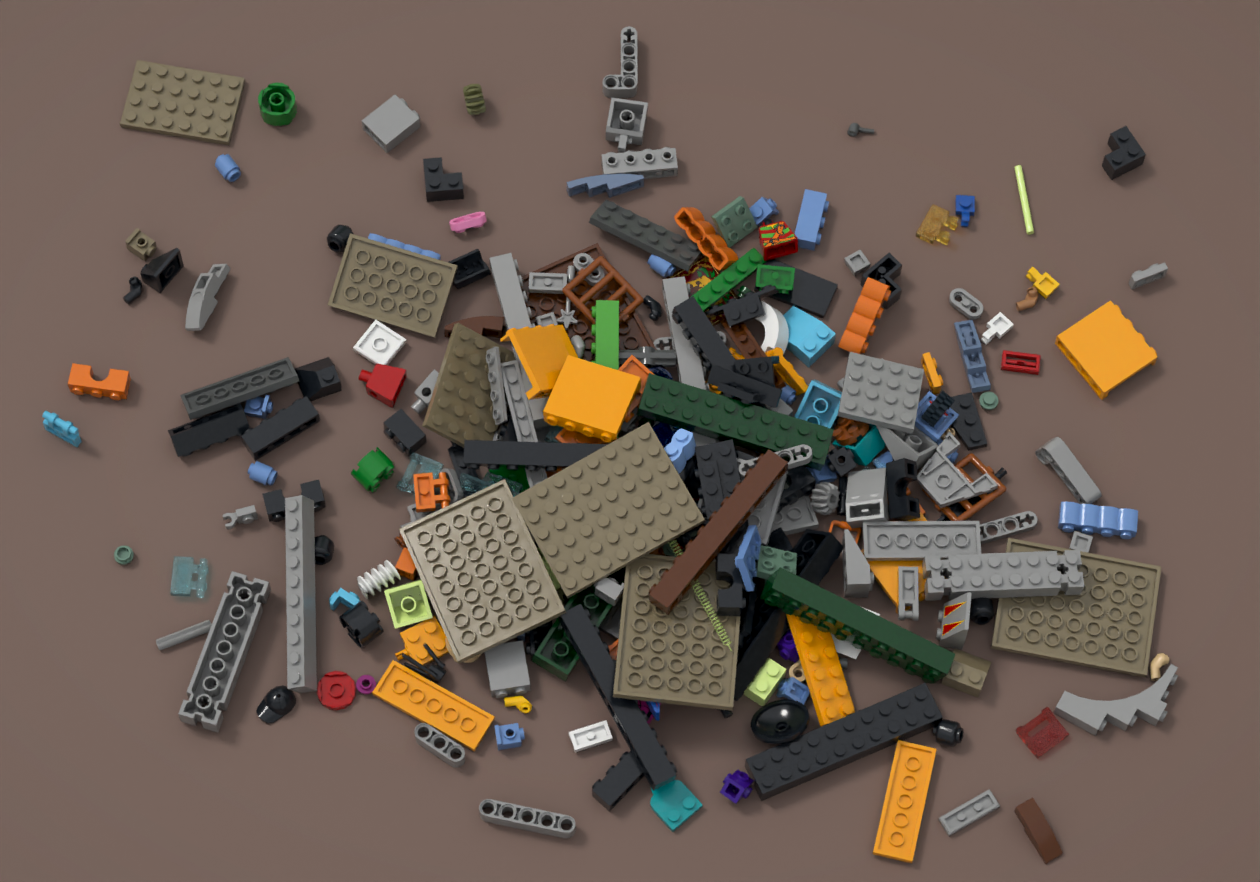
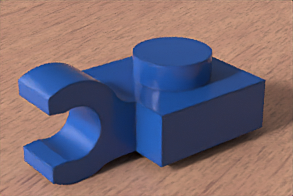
[955,195,975,227]

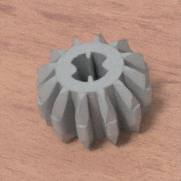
[810,482,840,515]

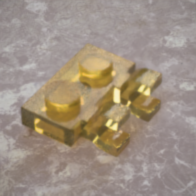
[916,204,959,246]

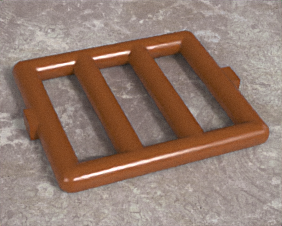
[562,256,644,324]
[922,453,1007,521]

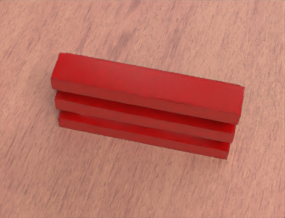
[1001,350,1041,375]

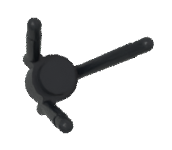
[402,643,447,684]

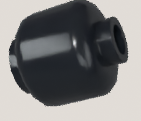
[327,225,353,252]
[315,535,335,565]
[970,597,994,625]
[933,719,964,747]

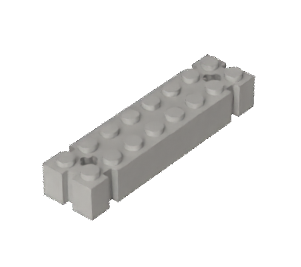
[922,550,1084,601]
[178,571,271,732]

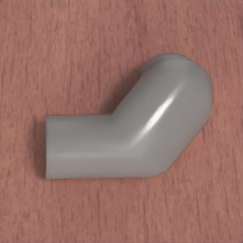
[571,335,585,359]

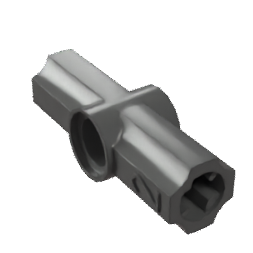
[619,346,676,370]

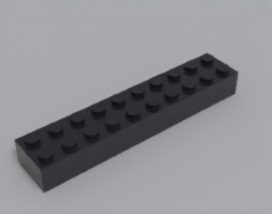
[734,529,844,701]
[745,683,943,801]

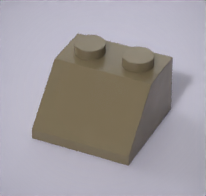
[941,648,991,698]

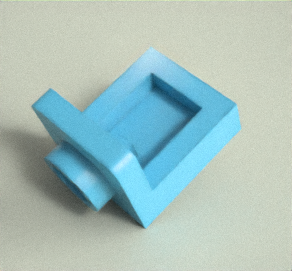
[329,588,360,611]

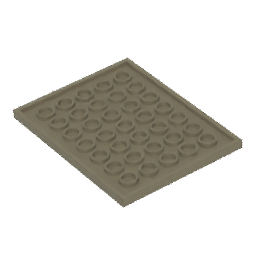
[512,422,706,598]
[399,479,566,664]
[991,538,1161,678]
[613,554,740,711]

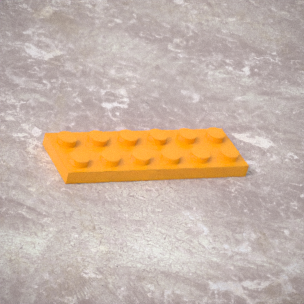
[786,614,855,727]
[372,660,495,752]
[873,740,937,863]

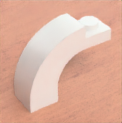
[755,301,789,355]

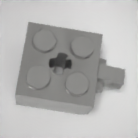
[606,98,648,153]

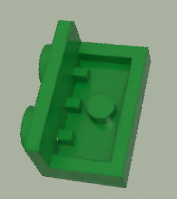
[755,264,795,294]

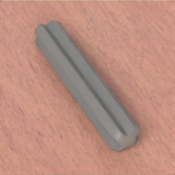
[156,620,212,650]

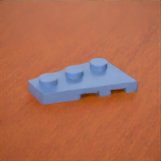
[735,525,761,592]

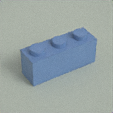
[795,189,829,251]

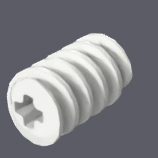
[357,560,401,599]

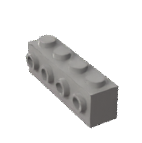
[601,147,678,179]

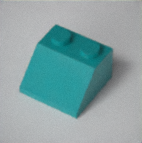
[832,424,886,466]

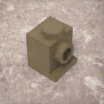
[125,228,157,261]

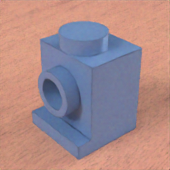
[494,723,525,750]

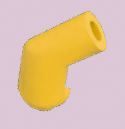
[504,696,532,714]

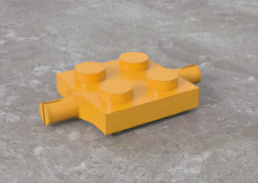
[395,615,449,668]

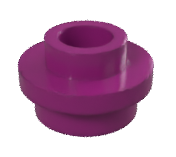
[356,675,376,695]

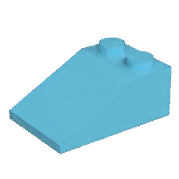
[783,306,836,368]
[794,379,842,429]

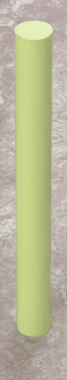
[1014,165,1034,235]

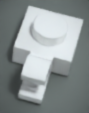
[981,312,1014,345]

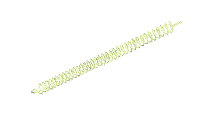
[668,540,732,651]

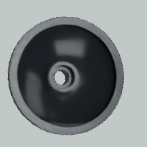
[751,699,810,744]

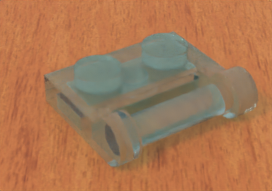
[396,453,444,494]

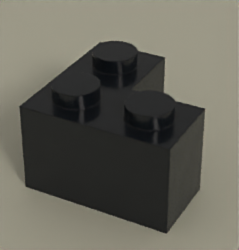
[1102,126,1146,180]
[423,157,464,202]
[860,253,902,310]

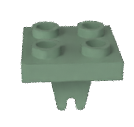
[711,196,758,248]
[755,545,797,584]

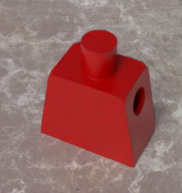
[359,364,407,408]

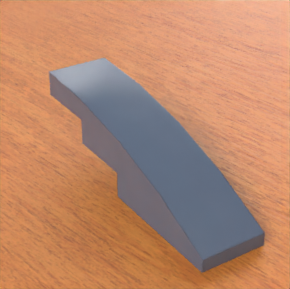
[567,174,644,198]
[954,320,991,393]

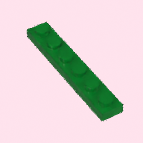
[691,248,766,312]

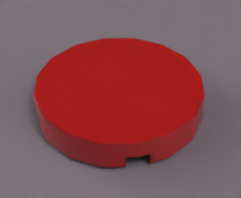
[317,671,356,710]

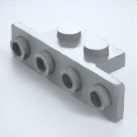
[486,347,509,425]

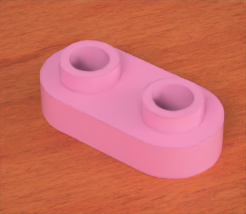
[449,212,487,233]

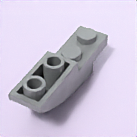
[185,264,231,331]

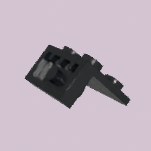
[735,356,780,387]

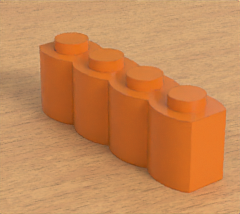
[674,207,739,270]
[838,277,892,354]

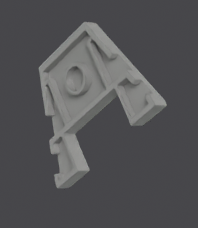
[916,432,998,508]

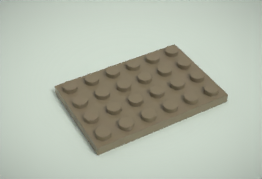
[120,60,245,145]
[328,233,458,338]
[422,323,515,448]

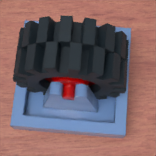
[915,391,959,442]

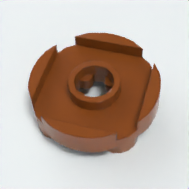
[832,417,870,446]

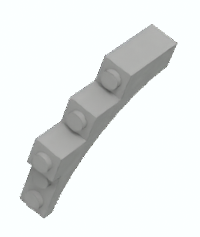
[1053,664,1178,736]

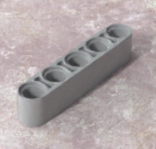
[479,799,576,838]

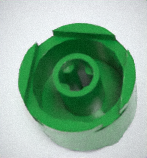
[258,83,297,126]
[351,447,395,493]

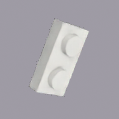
[569,720,613,752]

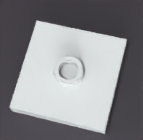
[353,320,406,366]

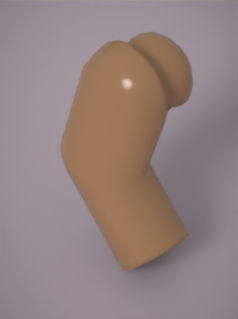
[1016,287,1039,311]

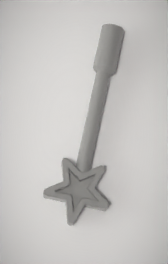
[556,266,578,330]

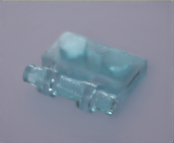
[170,556,209,598]

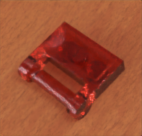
[1016,707,1069,759]

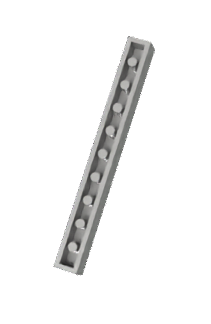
[489,253,550,429]
[662,276,719,455]
[285,495,317,693]

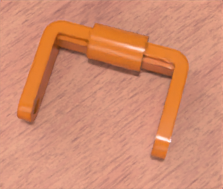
[828,520,861,544]

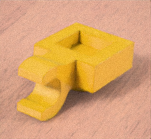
[1026,267,1060,299]

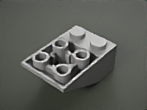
[845,468,890,528]

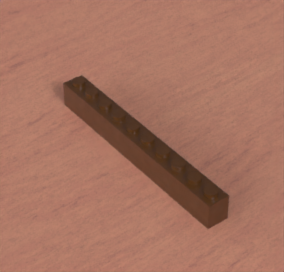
[648,450,788,615]

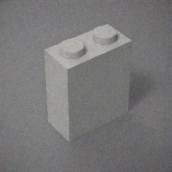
[362,95,420,153]
[484,640,530,698]

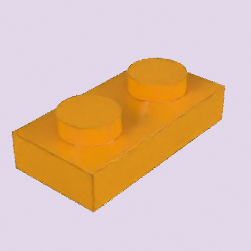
[921,352,943,394]

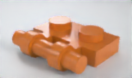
[413,472,451,513]

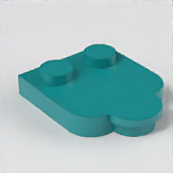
[650,780,703,832]

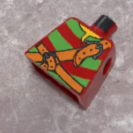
[759,219,798,261]

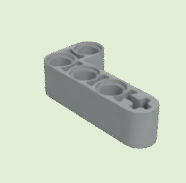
[602,26,638,98]
[1035,437,1102,504]

